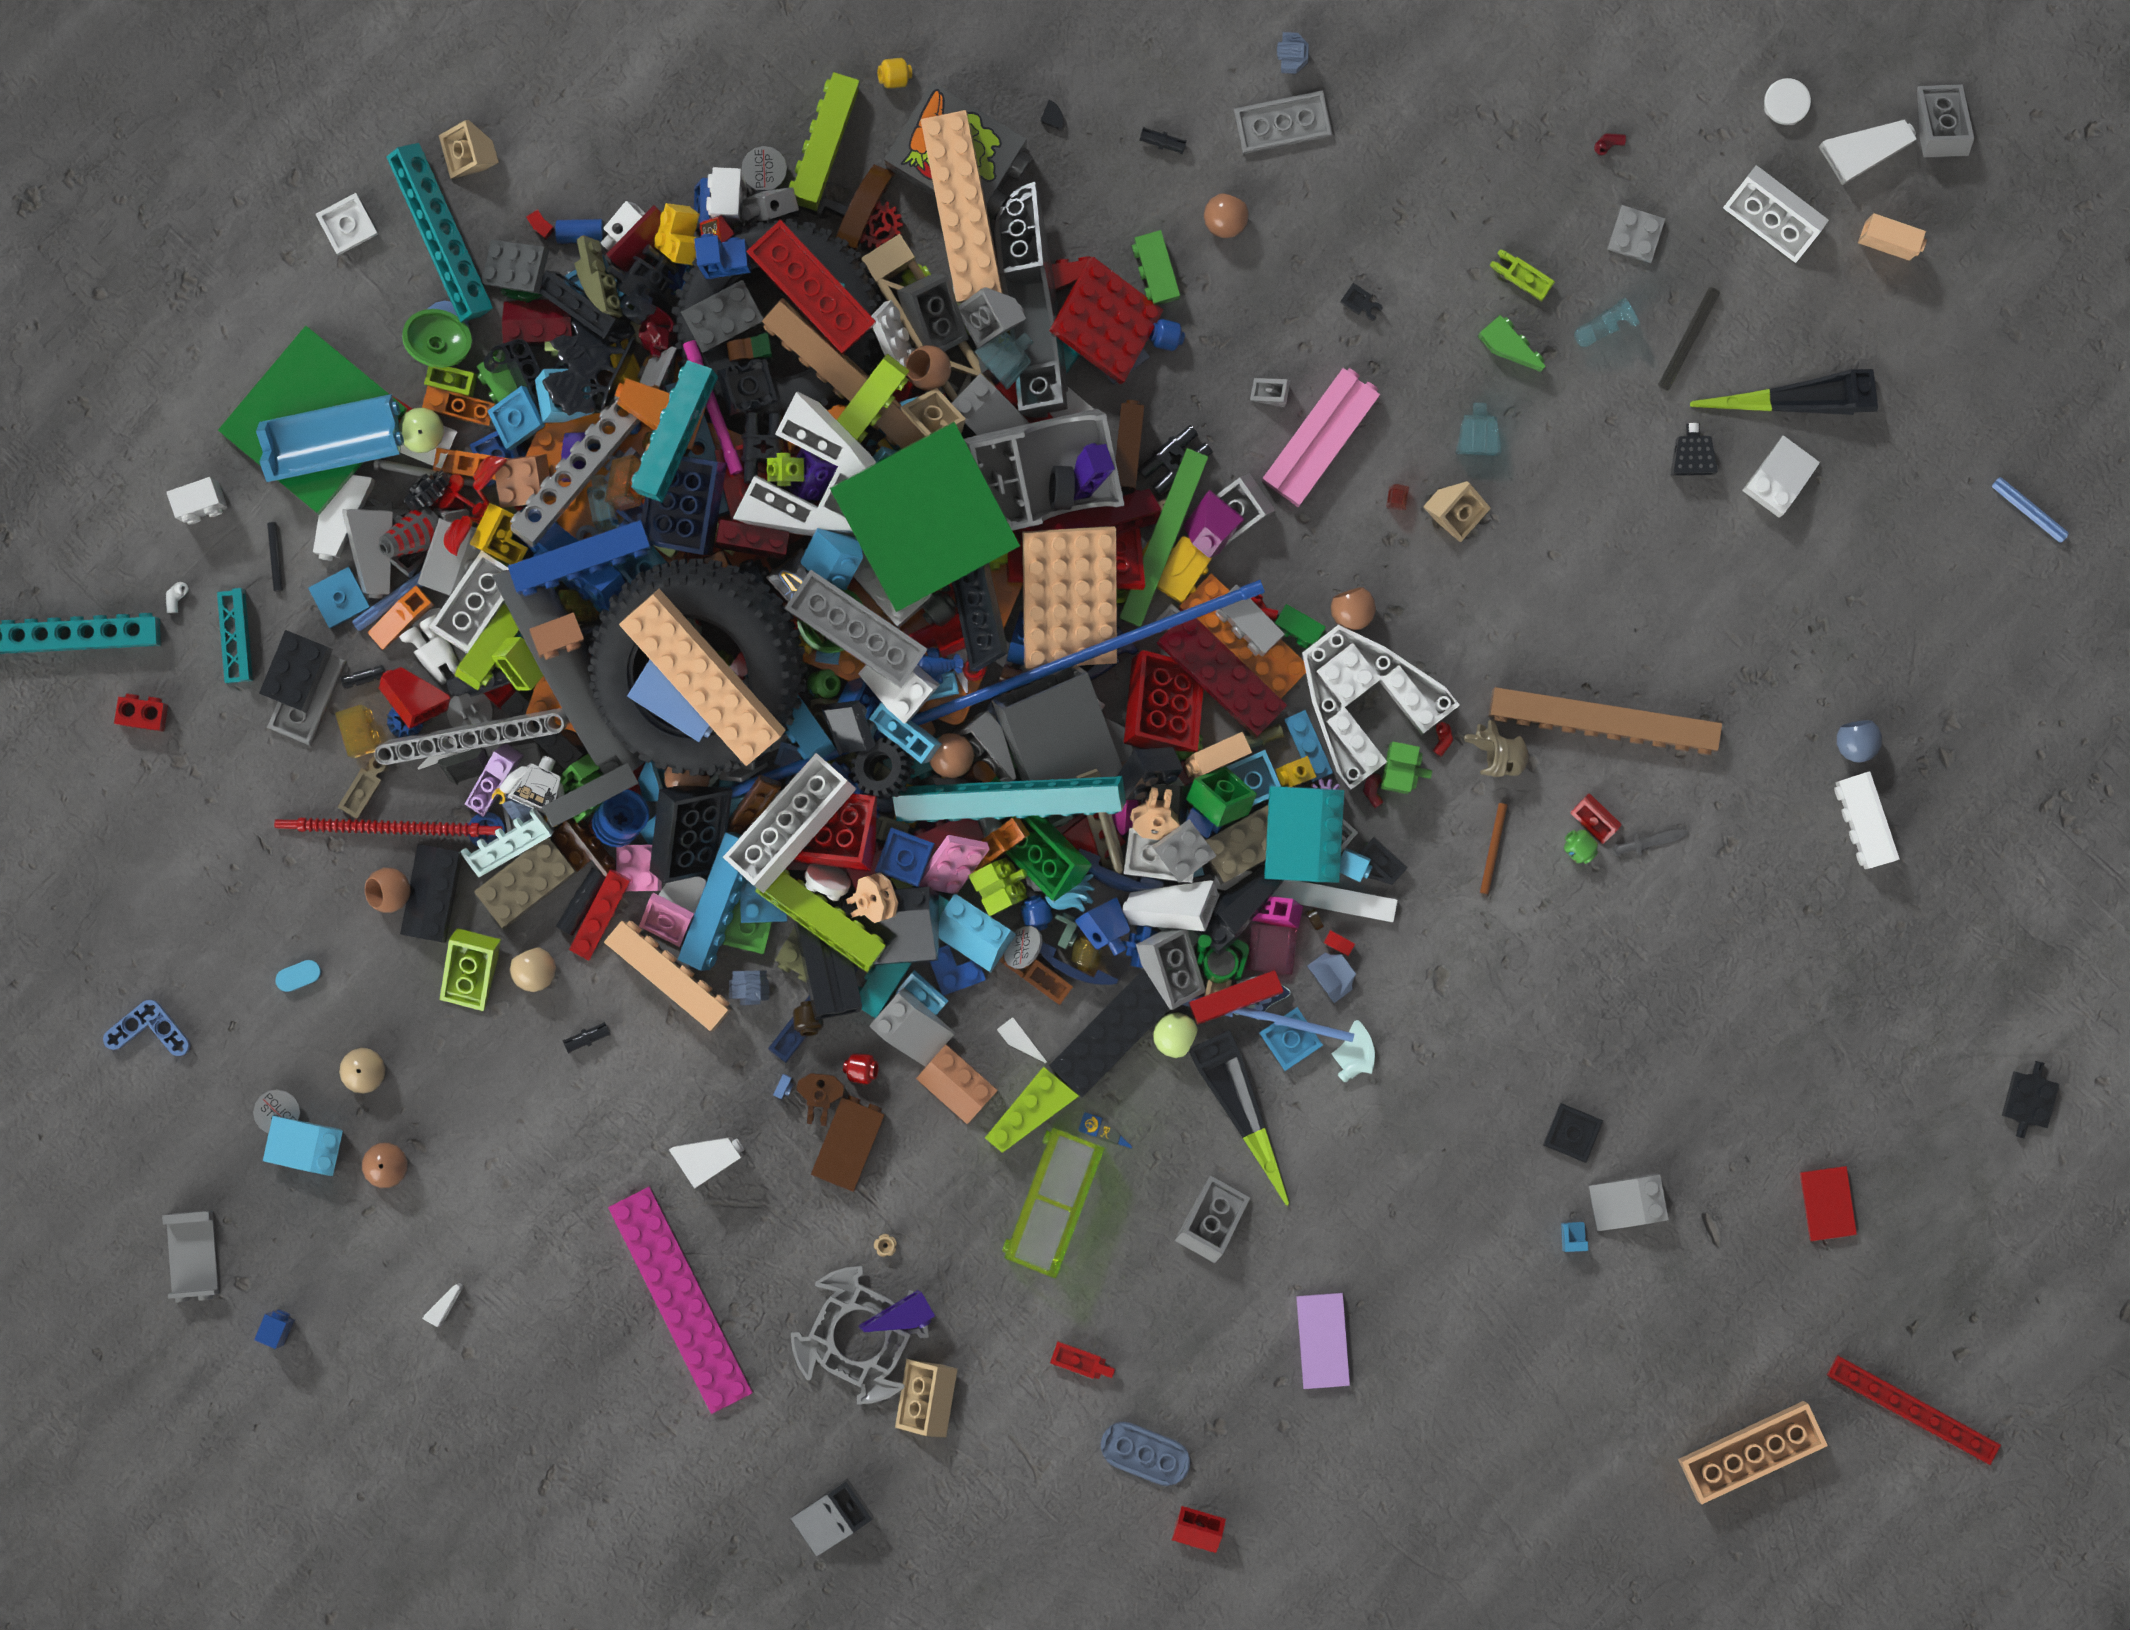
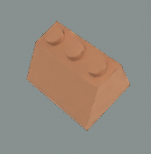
[916,1044,998,1124]

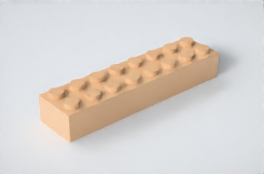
[921,110,1003,304]
[619,589,785,766]

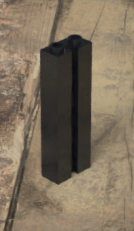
[793,877,862,1020]

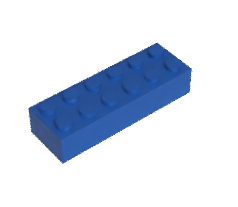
[513,505,625,613]

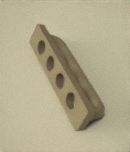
[1076,769,1125,875]

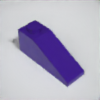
[1074,443,1115,500]
[858,1290,935,1332]

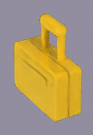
[1142,536,1212,603]

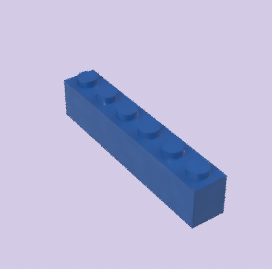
[508,520,652,597]

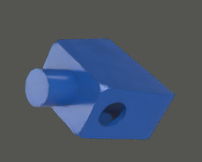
[1075,897,1130,956]

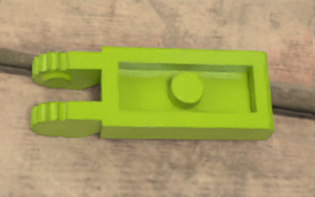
[1490,249,1555,302]

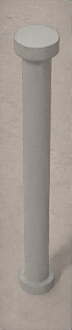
[374,458,482,491]

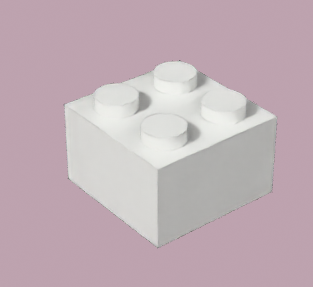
[166,477,228,525]

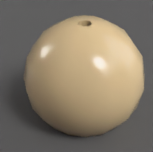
[510,947,556,992]
[339,1048,385,1094]

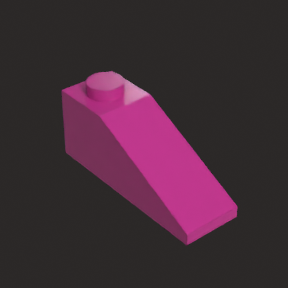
[1252,897,1303,928]

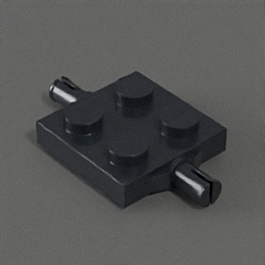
[2002,1061,2059,1139]

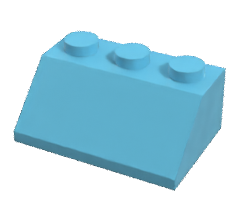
[938,894,1016,972]

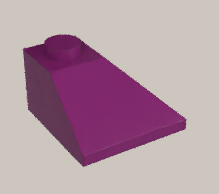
[1183,490,1244,558]

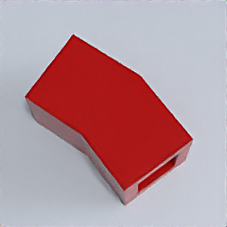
[526,209,555,240]
[1324,930,1355,956]

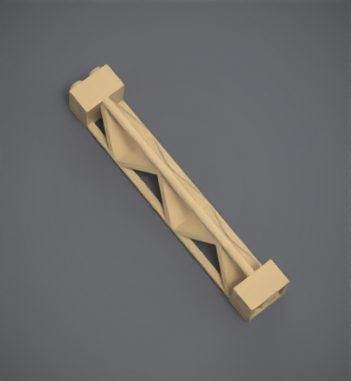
[861,234,995,436]

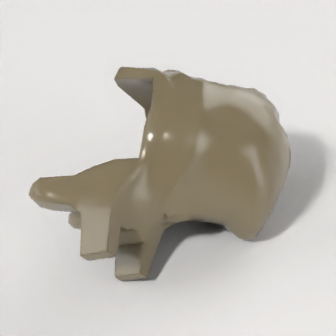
[1464,720,1529,777]

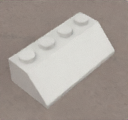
[1723,165,1829,263]
[1834,771,1899,869]

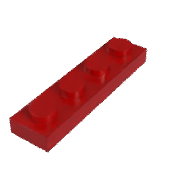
[569,869,631,961]

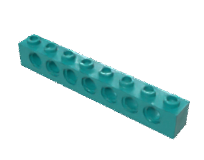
[386,143,493,322]
[0,613,161,654]

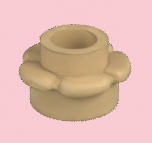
[874,1234,897,1257]

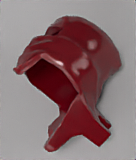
[639,307,679,358]

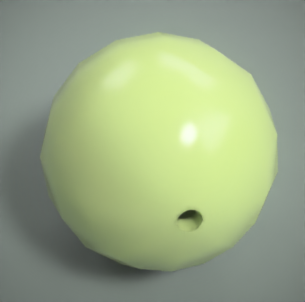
[399,408,444,453]
[1153,1012,1198,1058]

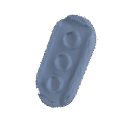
[1101,1422,1190,1486]

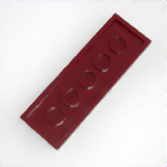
[1156,618,1287,739]

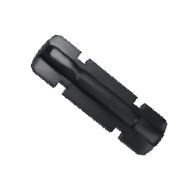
[341,665,386,689]

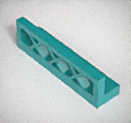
[217,588,253,683]

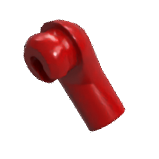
[1250,594,1278,621]

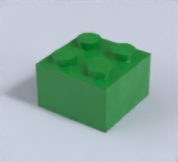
[1186,766,1257,827]

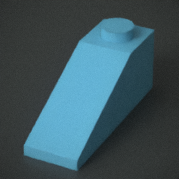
[869,703,942,764]

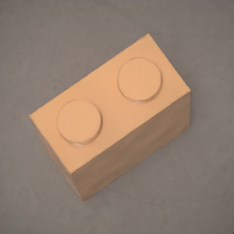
[1858,213,1927,261]
[1184,732,1252,781]

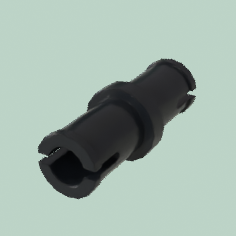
[1139,127,1187,154]
[562,1022,611,1054]

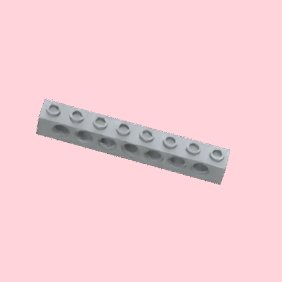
[510,396,640,548]

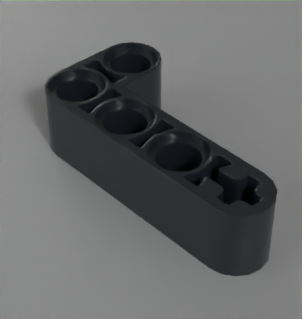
[484,339,541,416]

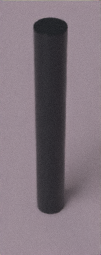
[267,522,283,591]

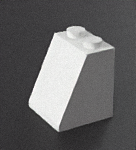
[669,1137,745,1189]

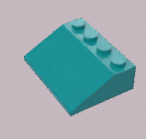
[1265,786,1344,883]

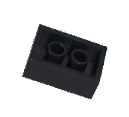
[259,630,333,713]

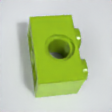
[424,366,478,398]

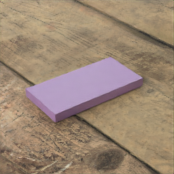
[1296,1293,1350,1389]

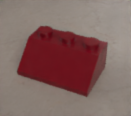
[606,205,661,271]
[502,299,574,346]

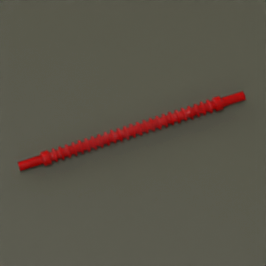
[274,817,503,837]

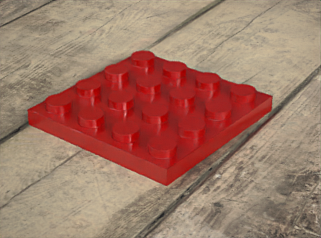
[1049,257,1163,384]

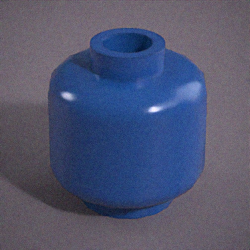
[1149,319,1185,351]
[1020,895,1053,931]

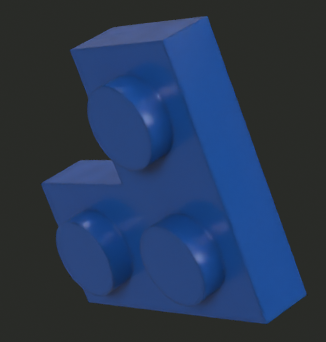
[930,945,986,996]

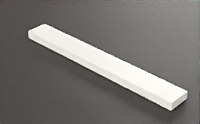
[1214,871,1397,922]

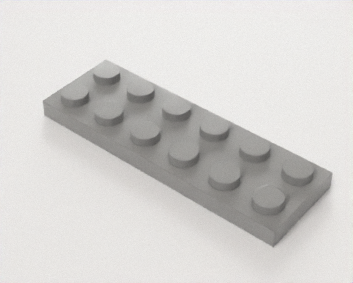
[784,570,927,688]

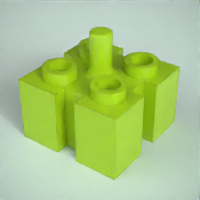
[968,857,1028,917]

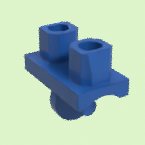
[1122,925,1158,968]

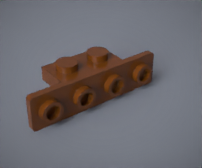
[550,817,616,877]

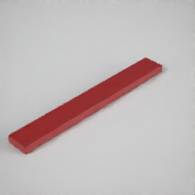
[1827,1355,2001,1465]

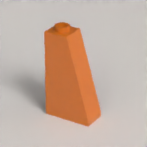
[615,378,706,453]

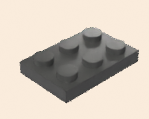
[481,240,550,294]
[681,280,763,354]

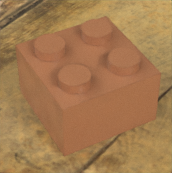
[495,454,554,508]
[529,612,584,660]

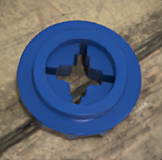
[387,707,424,738]
[468,812,505,847]

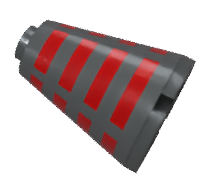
[378,506,439,558]

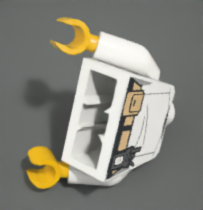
[492,756,565,827]

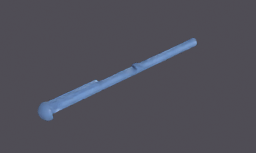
[1182,996,1355,1042]

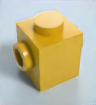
[1275,756,1316,787]

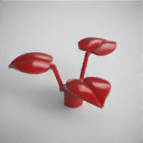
[436,456,507,556]

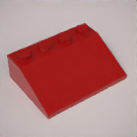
[1124,650,1203,752]
[792,794,877,871]

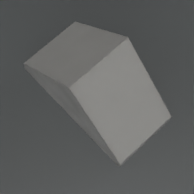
[1250,378,1291,407]

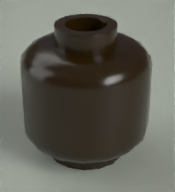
[793,1001,824,1036]

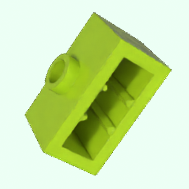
[491,637,544,690]

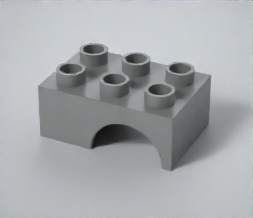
[963,409,1124,530]

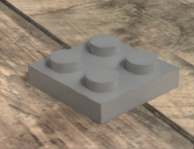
[1607,205,1665,263]
[1152,819,1216,883]

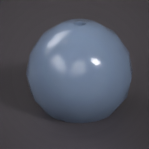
[1837,720,1882,762]

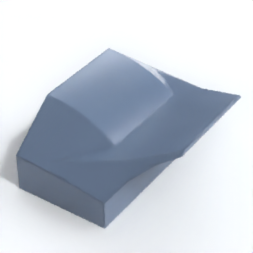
[1307,953,1356,1003]

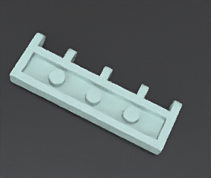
[461,808,553,877]

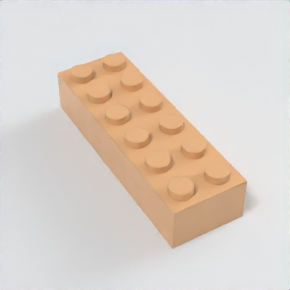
[604,921,731,1031]
[1678,1401,1828,1504]

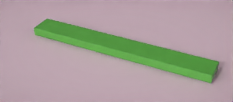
[1119,448,1208,627]

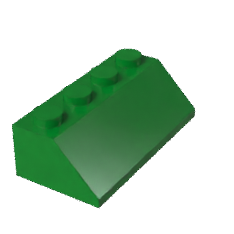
[1006,815,1092,901]

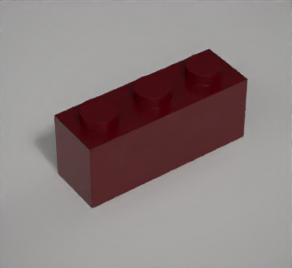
[715,519,789,560]

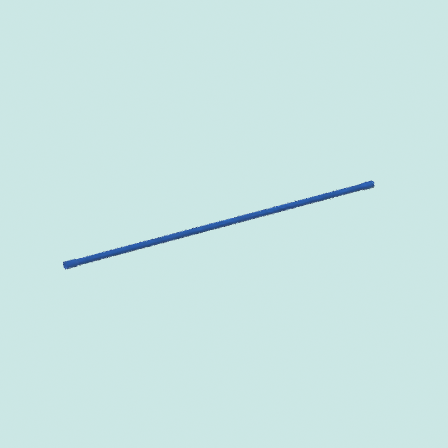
[655,580,1265,817]

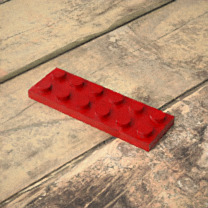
[746,220,876,354]

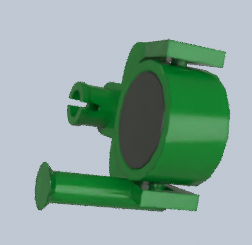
[1196,934,1249,984]

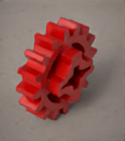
[860,200,903,249]

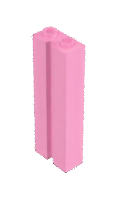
[1262,368,1380,508]

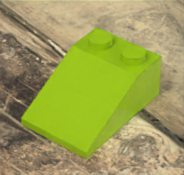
[440,928,501,1011]

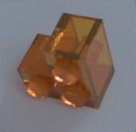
[605,454,645,511]

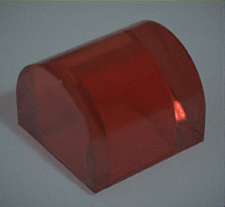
[1386,484,1409,511]

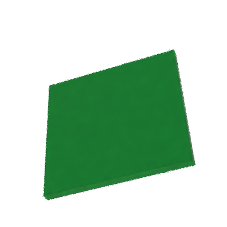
[218,326,408,515]
[830,421,1020,612]

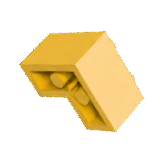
[654,203,700,265]
[469,503,528,565]

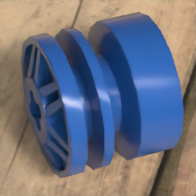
[592,790,649,847]

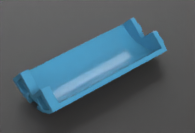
[256,394,404,482]

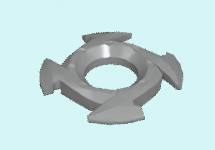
[791,1266,929,1405]

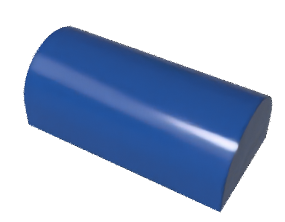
[555,219,603,244]

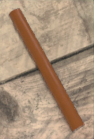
[1480,803,1508,895]

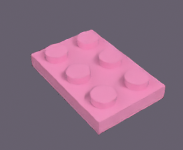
[919,835,989,894]

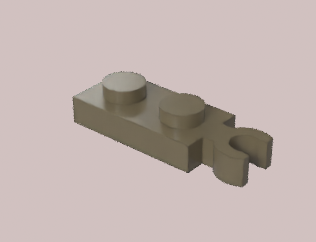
[338,756,388,819]

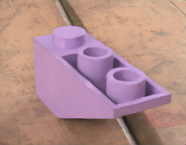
[465,743,523,817]

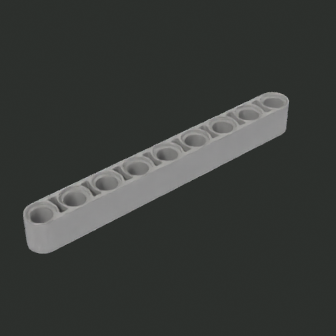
[374,708,570,765]

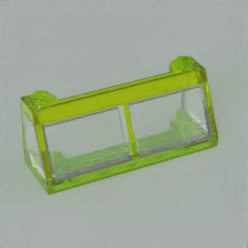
[1002,1127,1105,1279]

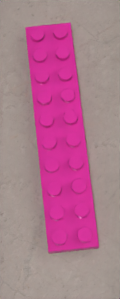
[608,1186,753,1414]

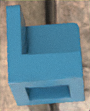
[1561,1222,1588,1252]

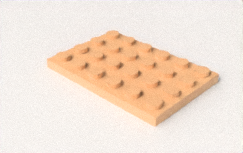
[1023,526,1117,669]

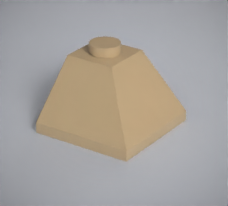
[439,120,499,179]
[900,388,966,436]
[1423,481,1491,542]

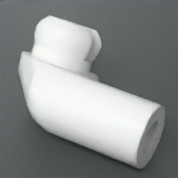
[166,582,189,613]

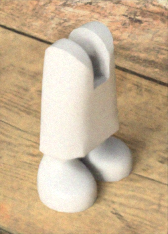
[399,614,459,685]

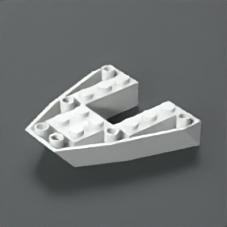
[733,392,876,537]
[1302,625,1460,791]

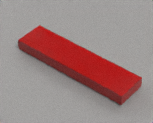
[1189,970,1283,1025]

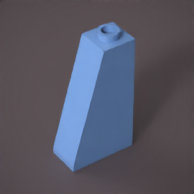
[627,660,713,742]

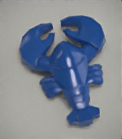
[917,647,964,684]

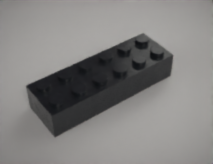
[1049,969,1169,1098]

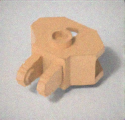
[1130,787,1180,840]
[846,872,898,923]

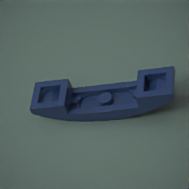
[1078,848,1164,892]
[1040,942,1118,985]

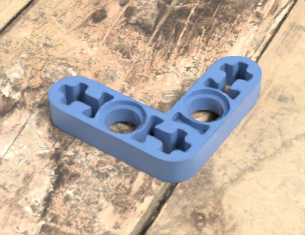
[103,1000,191,1056]

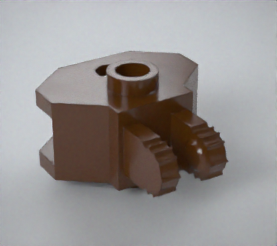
[797,1073,845,1126]

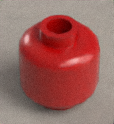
[843,1053,879,1084]

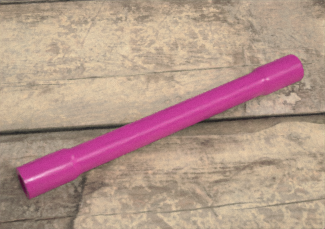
[683,340,744,475]

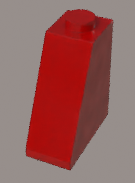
[379,667,451,729]

